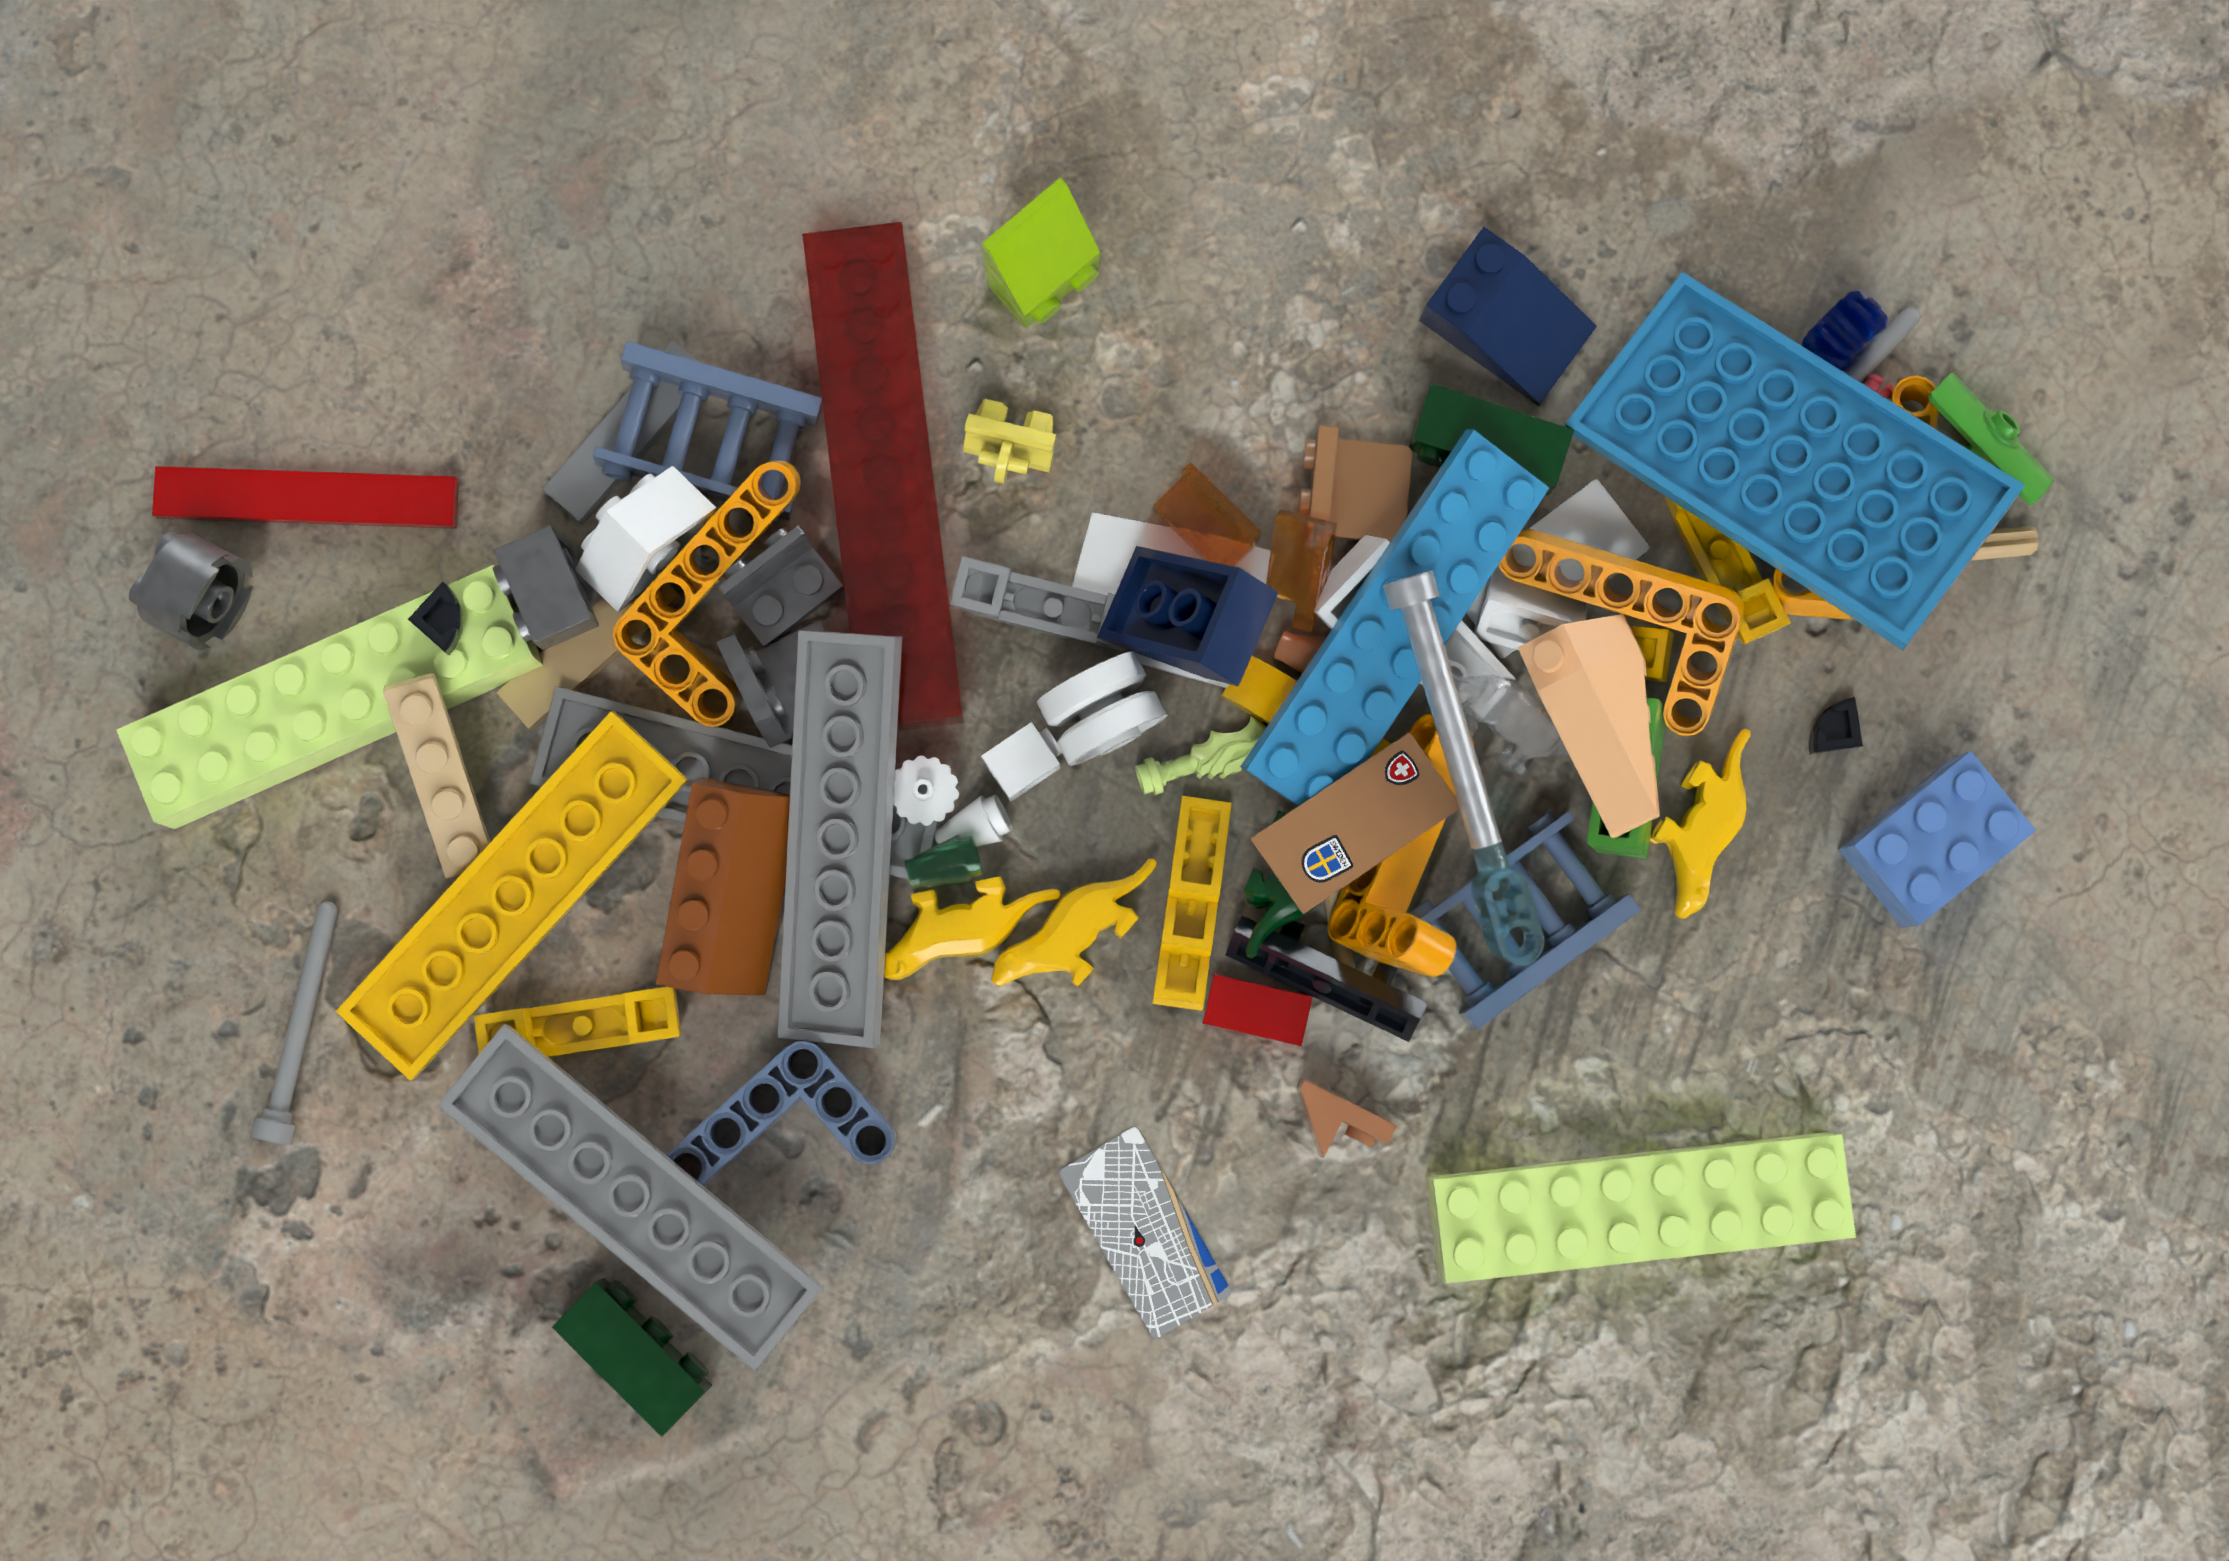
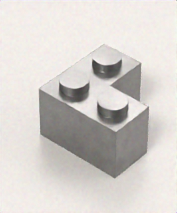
[493,525,599,650]

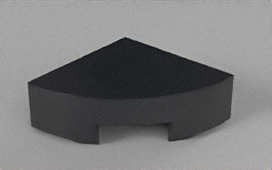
[408,581,463,656]
[1809,697,1863,755]

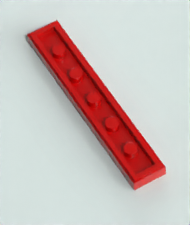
[152,466,459,529]

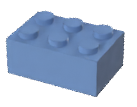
[1838,751,2036,928]

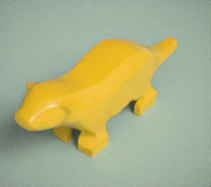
[1650,728,1751,919]
[991,858,1157,987]
[884,877,1061,980]

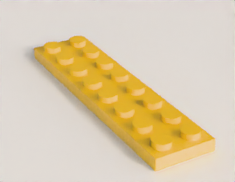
[335,711,689,1081]

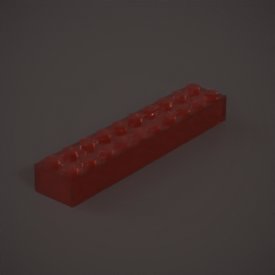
[802,222,965,731]

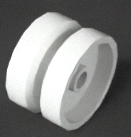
[1037,651,1168,766]

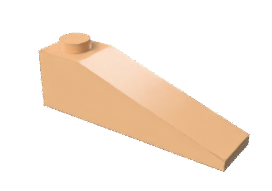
[1518,614,1660,839]

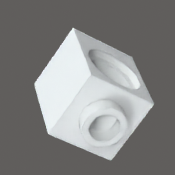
[981,722,1062,802]

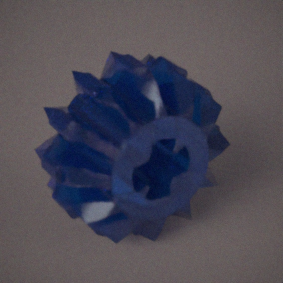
[1802,290,1889,371]

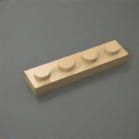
[383,672,490,879]

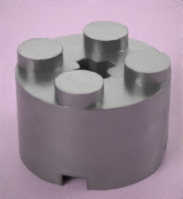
[129,532,253,651]

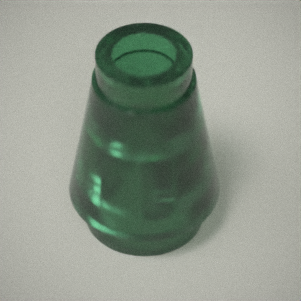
[905,834,983,889]

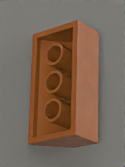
[656,777,790,995]

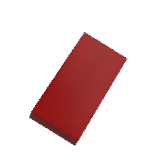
[1202,974,1313,1046]

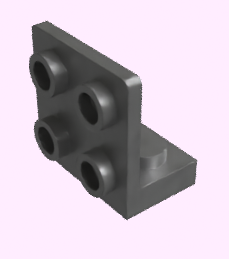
[718,525,845,647]
[716,621,825,748]

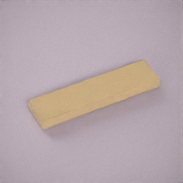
[496,583,682,732]

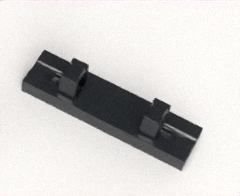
[1225,915,1428,1042]

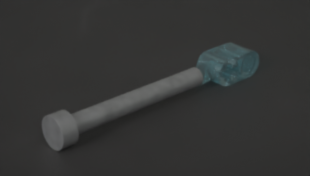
[1383,570,1544,965]

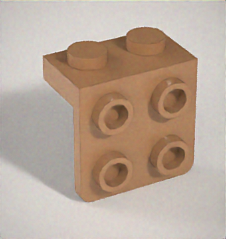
[1298,425,1413,542]

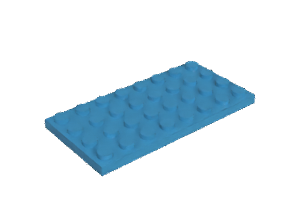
[1565,272,2024,651]

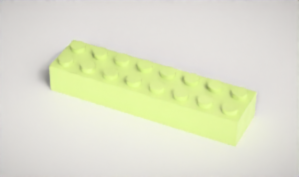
[116,565,543,829]
[1426,1132,1856,1284]

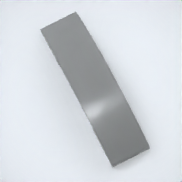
[950,556,1132,652]

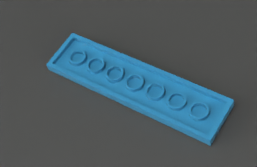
[1240,429,1549,807]

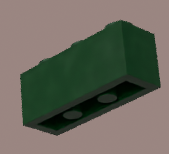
[1408,383,1574,496]
[552,1278,713,1437]

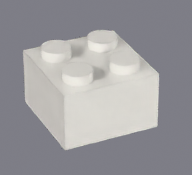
[575,466,716,612]

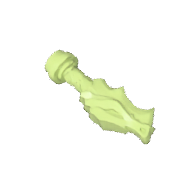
[1135,716,1266,795]

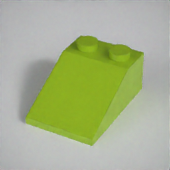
[982,177,1100,329]

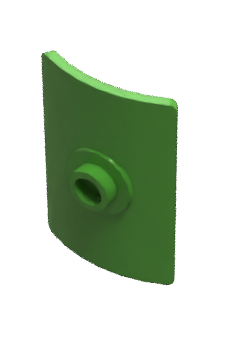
[1928,371,2054,505]

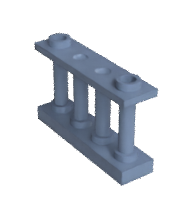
[593,341,822,524]
[1408,811,1641,1030]

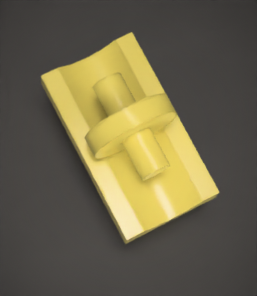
[963,399,1056,484]

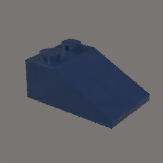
[1419,227,1597,406]
[1097,546,1278,687]

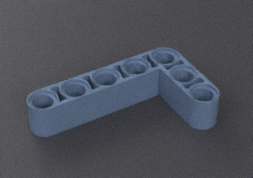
[666,1041,897,1186]

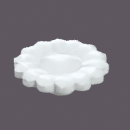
[893,755,959,826]

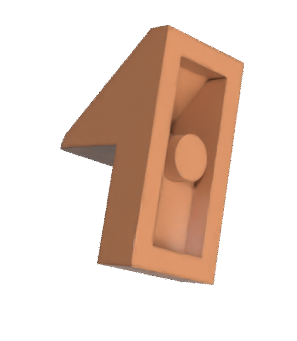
[1297,1079,1397,1158]

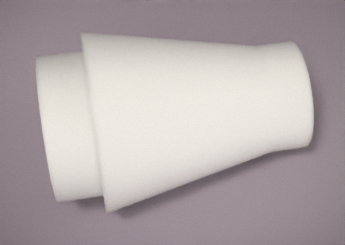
[934,795,1012,856]

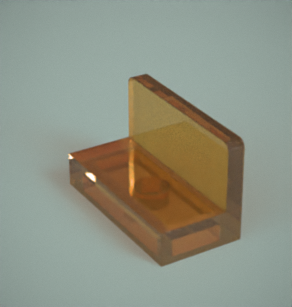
[1153,462,1262,567]
[1266,509,1337,632]

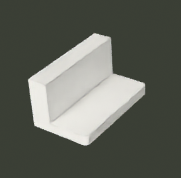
[1474,566,1587,650]

